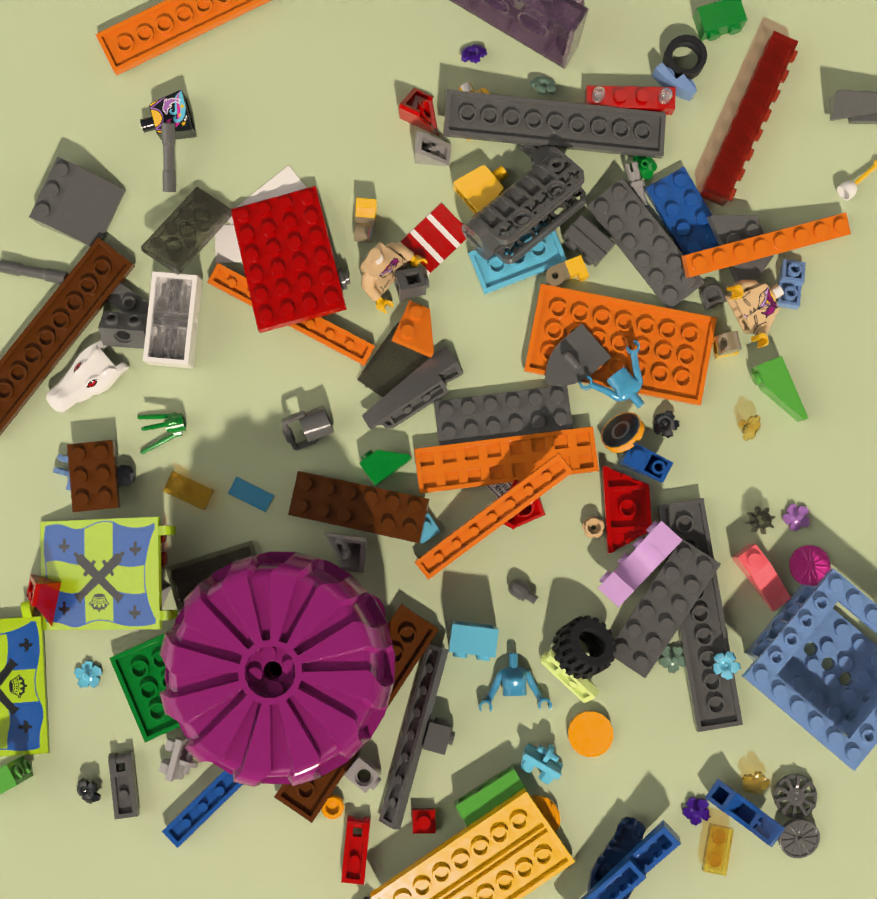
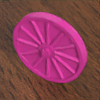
[789,545,831,586]

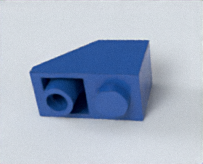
[619,442,673,483]

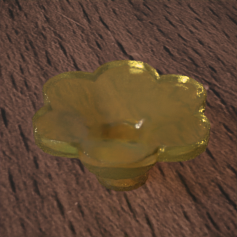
[739,415,761,441]

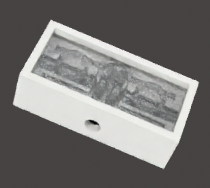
[143,271,203,369]

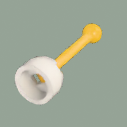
[837,160,877,201]

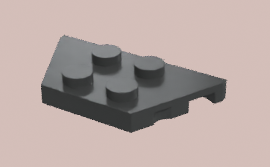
[706,215,774,283]

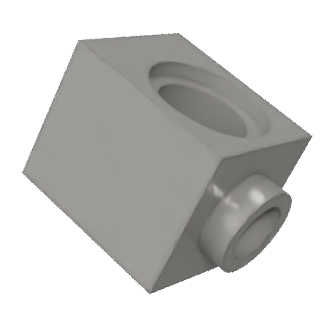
[344,753,381,793]

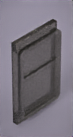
[357,322,435,398]

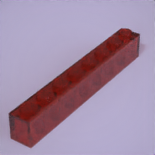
[700,31,798,206]

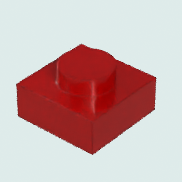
[412,808,436,834]

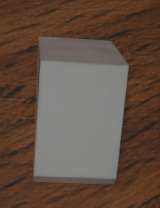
[415,131,451,166]

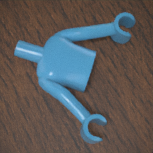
[579,340,645,409]
[478,653,552,712]

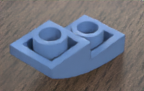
[652,62,698,101]
[776,259,806,310]

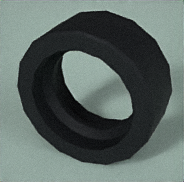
[663,34,707,80]

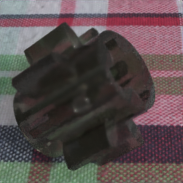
[745,506,776,534]

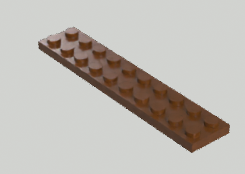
[0,237,135,436]
[274,604,439,823]

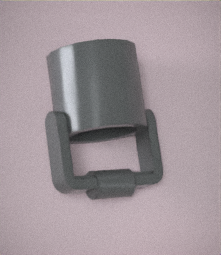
[282,406,334,450]

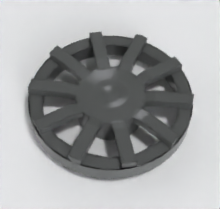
[773,774,817,819]

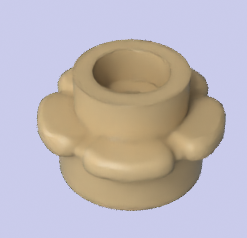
[582,516,605,538]

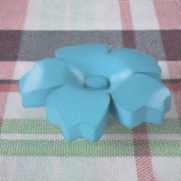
[713,651,741,680]
[74,660,103,688]

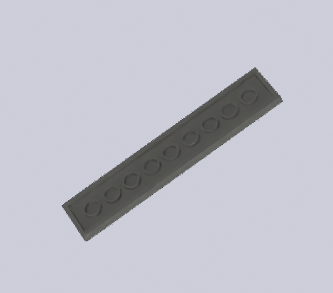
[443,89,666,159]
[657,498,743,732]

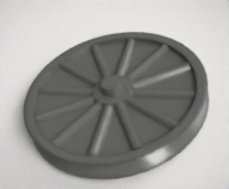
[778,818,820,858]

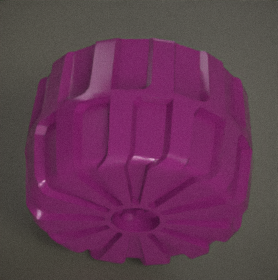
[159,551,395,787]

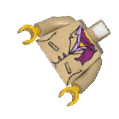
[360,242,427,313]
[725,280,784,349]

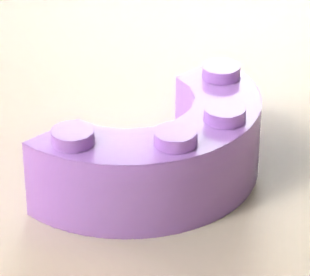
[598,520,682,607]

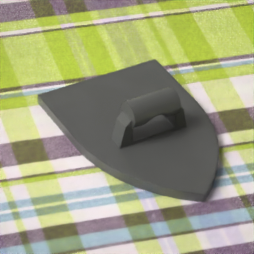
[545,324,611,386]

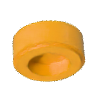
[321,794,345,819]

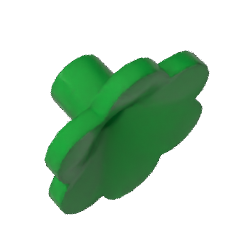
[630,156,657,180]

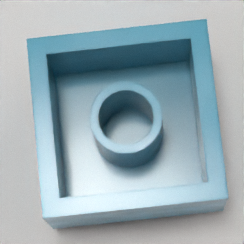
[449,620,499,661]

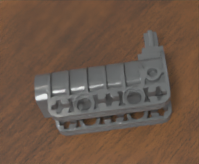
[461,145,587,264]

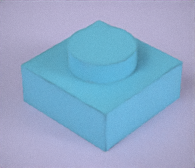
[421,513,440,544]

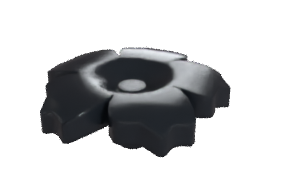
[654,410,680,438]
[76,778,101,804]

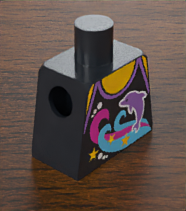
[140,90,197,140]

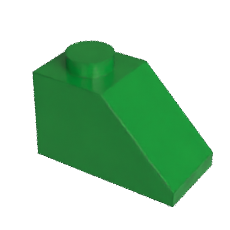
[359,450,412,486]

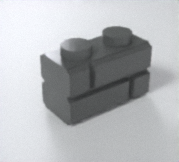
[563,215,616,267]

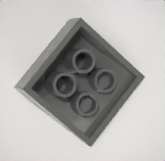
[29,157,125,247]

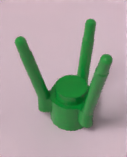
[137,412,186,454]

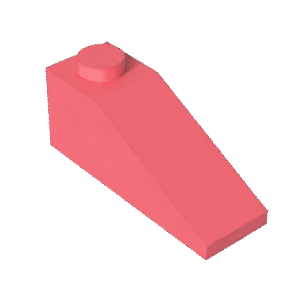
[731,544,791,612]

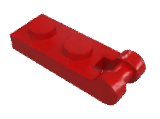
[341,815,371,885]

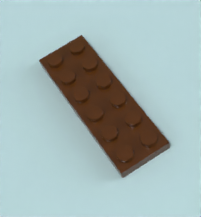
[288,471,430,543]

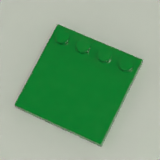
[109,633,180,742]

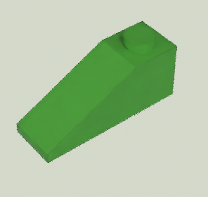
[751,356,808,422]

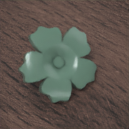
[530,76,556,95]
[658,646,685,674]

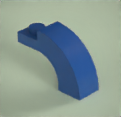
[705,779,785,847]

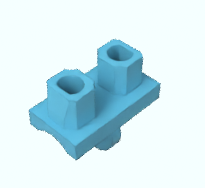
[520,743,563,785]

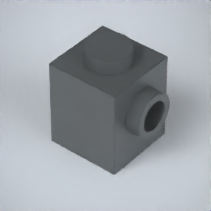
[423,716,455,755]

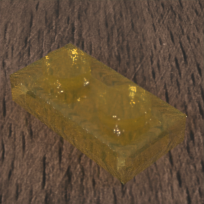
[163,471,214,510]
[701,823,734,876]

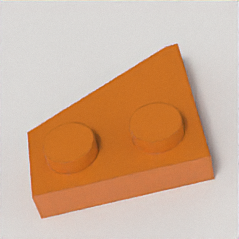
[392,300,434,358]

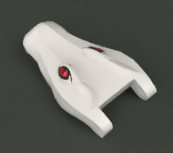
[46,340,129,413]

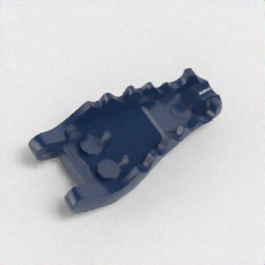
[587,817,646,899]

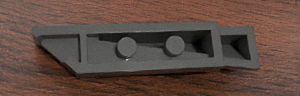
[829,90,877,124]
[362,346,463,429]

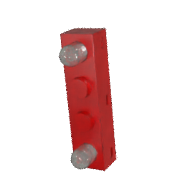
[585,85,676,115]

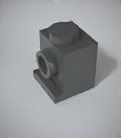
[394,267,429,302]

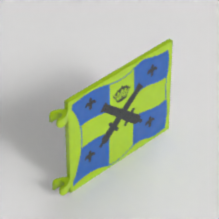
[40,517,178,630]
[0,601,50,756]

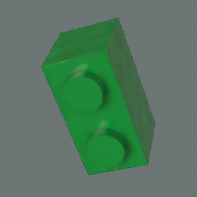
[693,0,747,41]

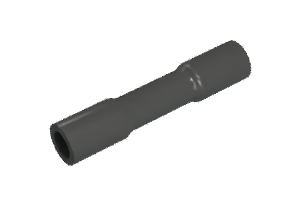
[162,122,176,192]
[0,259,69,284]

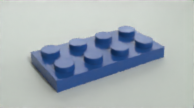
[644,167,719,255]

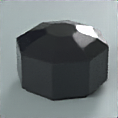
[117,465,136,487]

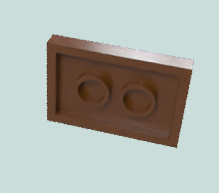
[67,440,120,512]

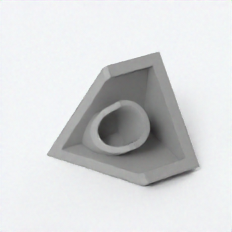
[324,532,368,573]

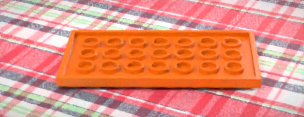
[524,284,717,406]

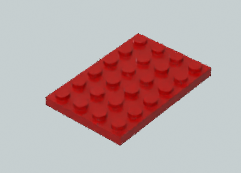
[230,186,347,333]

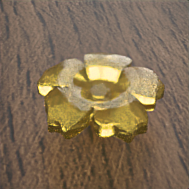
[742,771,771,794]

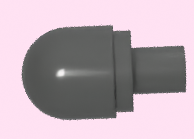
[508,579,538,604]

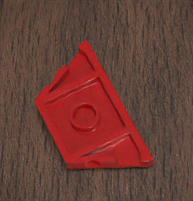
[601,466,652,553]

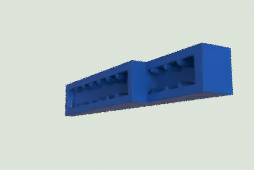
[581,820,681,899]

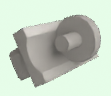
[159,737,199,782]

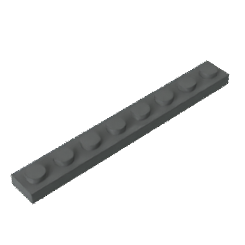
[379,643,449,830]

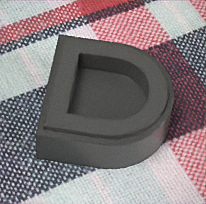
[700,284,727,310]

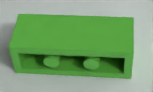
[455,765,529,826]

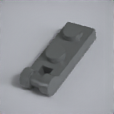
[108,750,140,819]

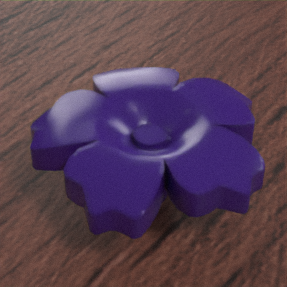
[461,44,487,64]
[682,797,710,826]

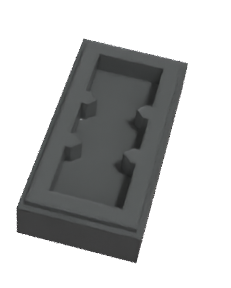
[107,283,149,314]

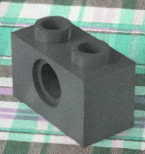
[98,311,148,349]

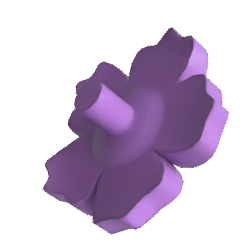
[782,504,810,531]

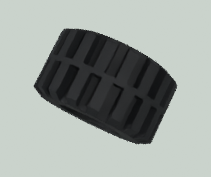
[552,615,616,679]

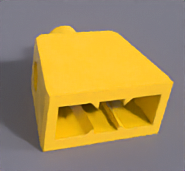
[453,165,508,214]

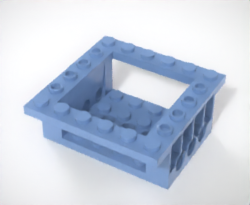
[742,568,877,771]

